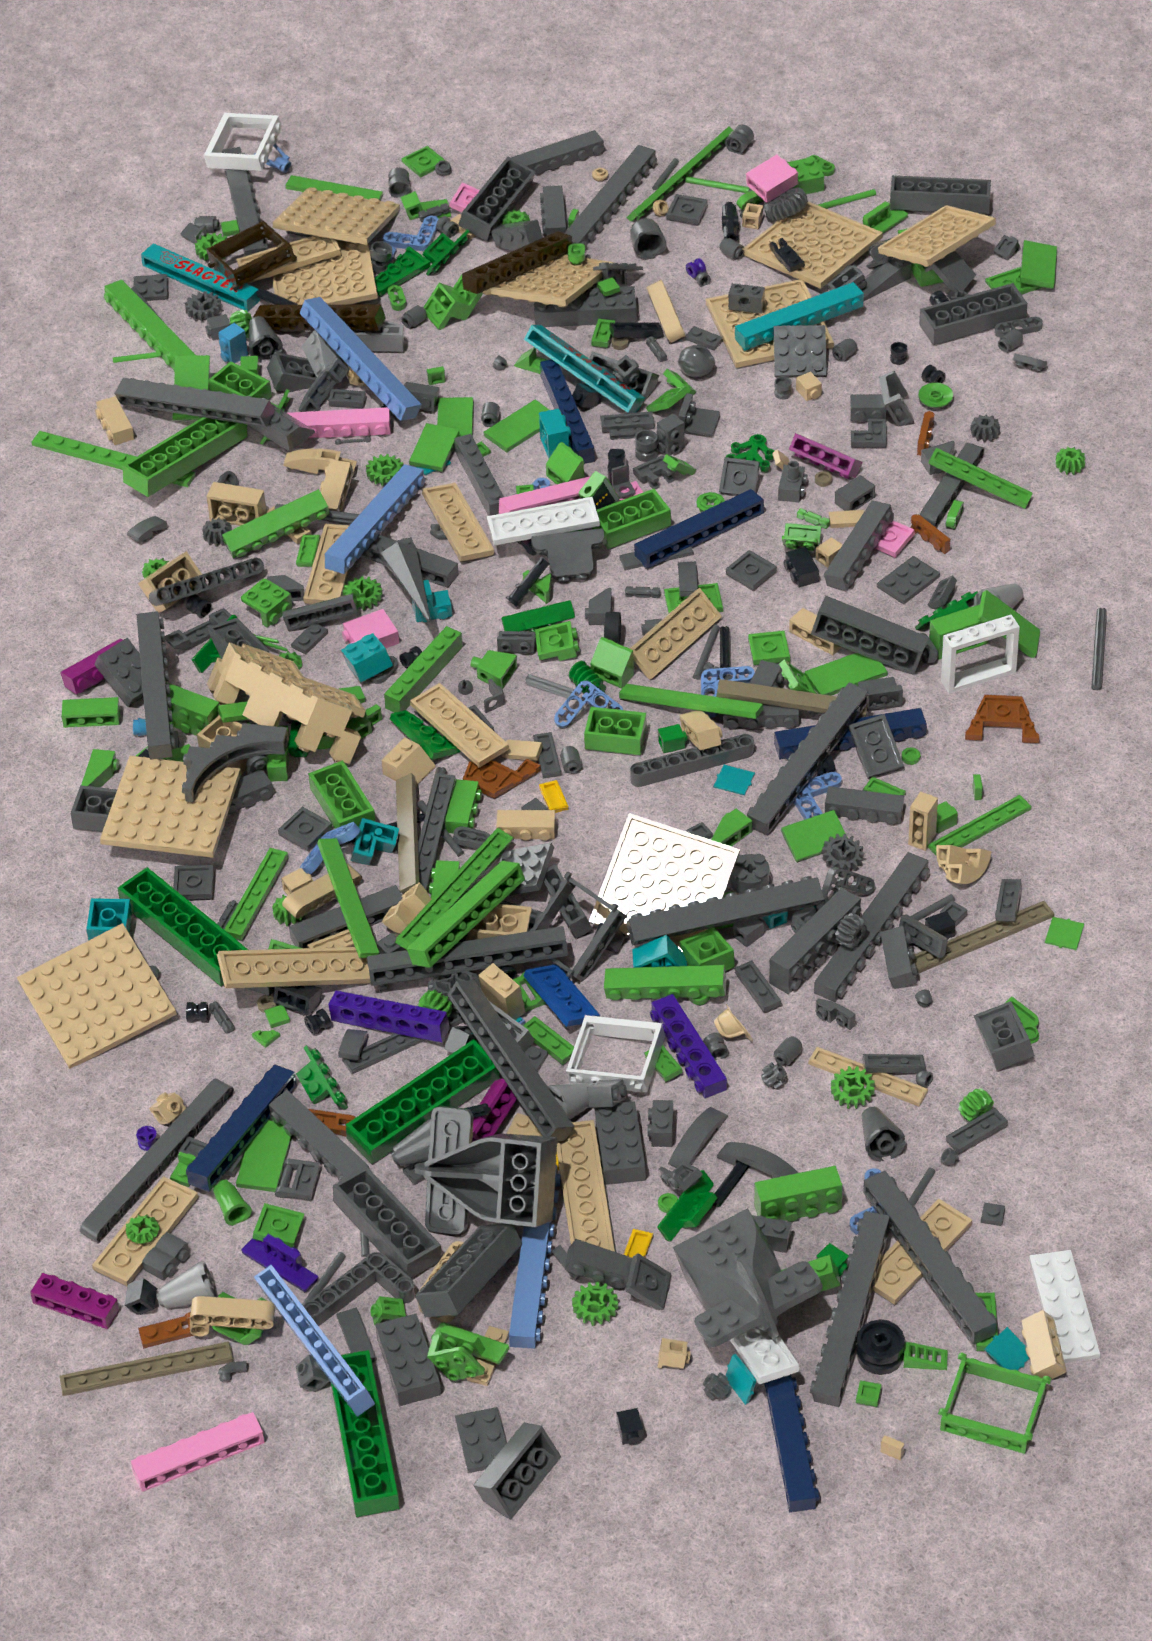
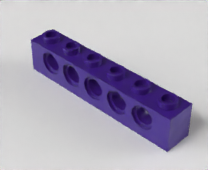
[328,990,450,1043]
[650,994,727,1099]

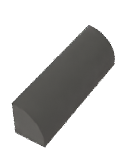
[283,593,358,631]

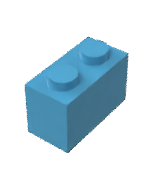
[218,323,248,363]

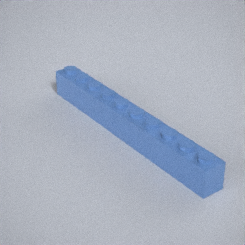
[300,297,422,421]
[325,464,425,574]
[509,1165,561,1349]
[254,1265,375,1416]

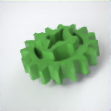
[195,233,227,261]
[366,454,404,486]
[343,576,383,610]
[831,1066,875,1108]
[572,1282,618,1325]

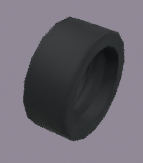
[604,612,621,644]

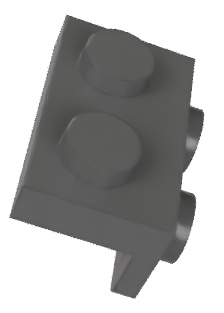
[497,631,536,653]
[658,1162,703,1191]

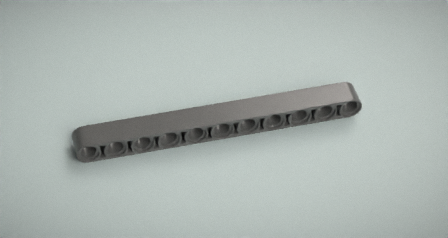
[80,1078,234,1243]

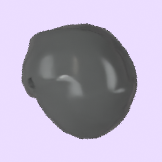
[678,345,715,378]

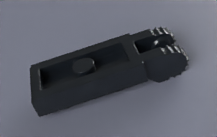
[769,238,805,272]

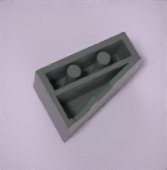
[491,220,543,251]

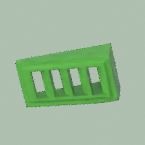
[903,1342,948,1370]

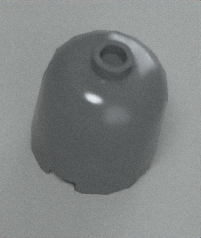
[630,218,666,260]

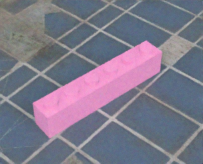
[288,407,391,438]
[499,476,591,514]
[131,1412,264,1492]

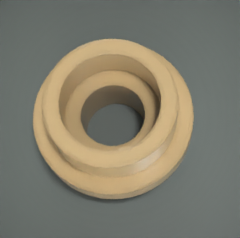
[592,168,608,181]
[653,200,669,216]

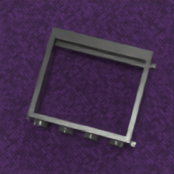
[529,871,627,981]

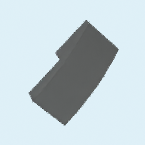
[127,516,167,542]
[815,998,856,1030]
[338,1029,368,1060]

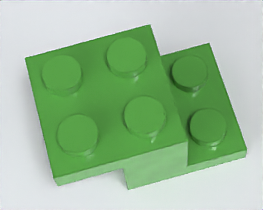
[423,274,483,330]

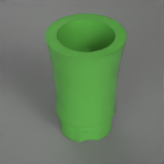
[213,1180,252,1226]

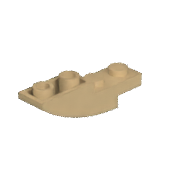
[283,448,357,477]

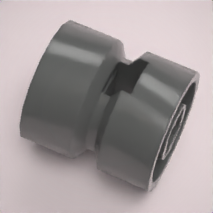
[725,124,754,154]
[388,167,410,197]
[370,241,392,273]
[635,429,658,462]

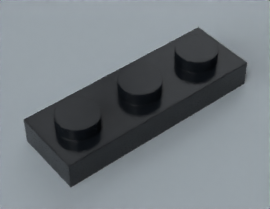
[609,322,663,338]

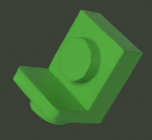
[170,1152,196,1187]
[370,1296,406,1325]

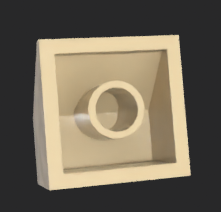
[382,737,436,786]

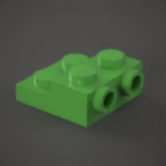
[535,621,580,661]

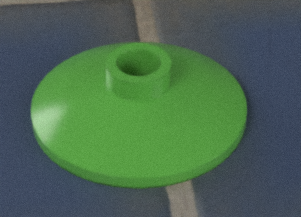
[918,383,953,407]

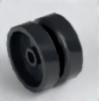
[856,1319,905,1375]

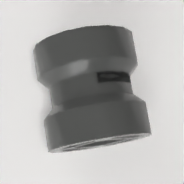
[436,216,459,238]
[774,376,792,400]
[703,1033,729,1060]

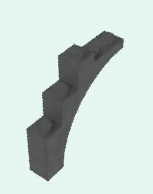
[182,723,289,802]

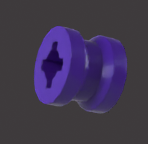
[686,258,706,279]
[136,1126,158,1151]

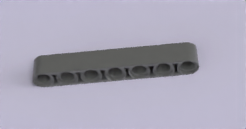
[920,442,984,528]
[149,558,264,606]
[630,734,754,787]

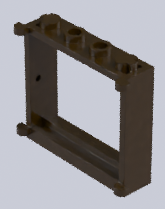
[206,221,297,291]

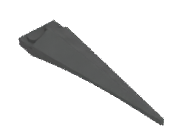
[377,537,430,623]

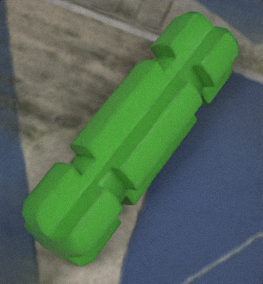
[797,508,830,529]

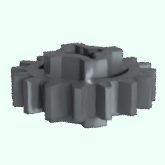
[185,291,222,321]
[821,834,864,871]

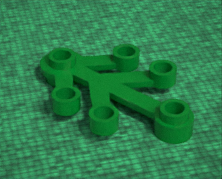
[726,434,775,472]

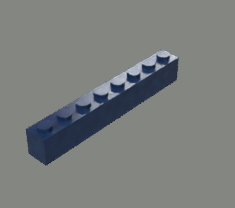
[540,359,595,464]
[634,489,764,569]
[774,708,927,760]
[186,1064,297,1192]
[764,1374,819,1513]

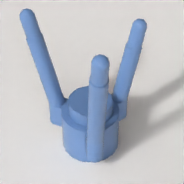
[254,143,291,173]

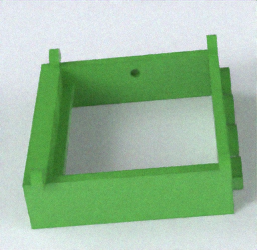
[938,1353,1051,1454]

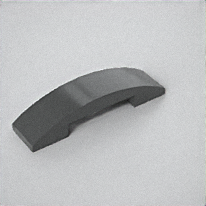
[299,358,349,412]
[165,608,231,649]
[668,1107,728,1168]
[717,1142,799,1178]

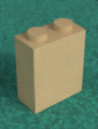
[478,963,525,1020]

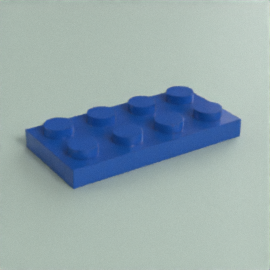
[523,964,600,1027]

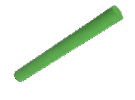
[685,176,750,193]
[817,189,876,209]
[112,352,161,363]

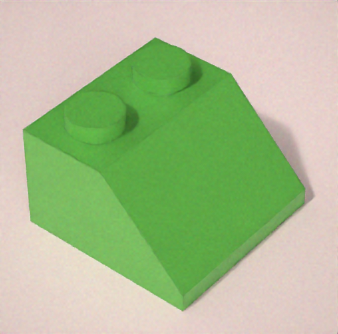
[680,928,735,971]

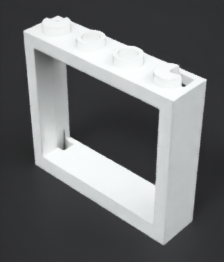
[204,113,282,171]
[941,615,1020,694]
[566,1015,665,1093]

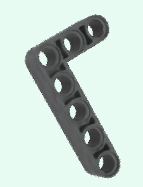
[303,1252,415,1326]

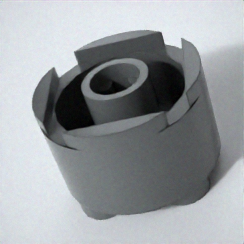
[731,854,770,894]

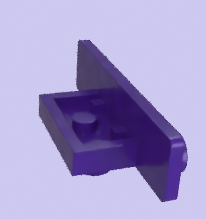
[241,1234,318,1292]

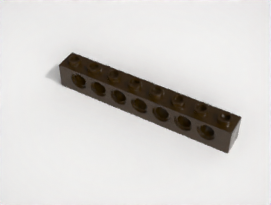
[462,231,573,294]
[253,304,386,331]

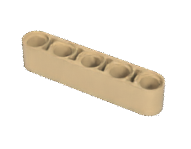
[646,280,686,343]
[282,864,362,919]

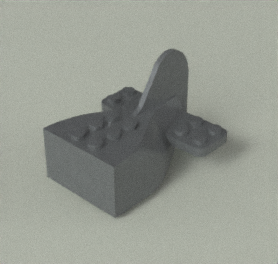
[415,1106,558,1234]
[673,1208,823,1347]

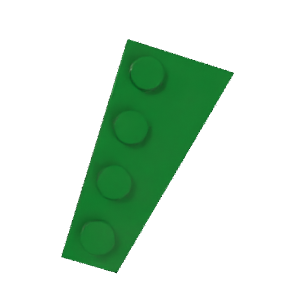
[374,246,431,296]
[389,710,461,759]

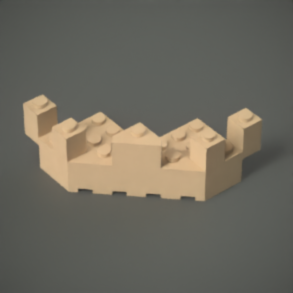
[207,642,366,764]

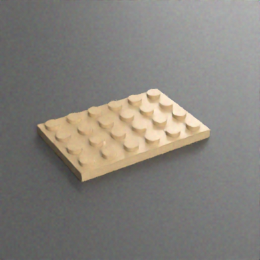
[878,205,996,267]

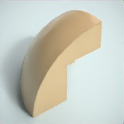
[936,845,991,884]
[382,882,431,934]

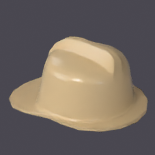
[714,1004,753,1042]

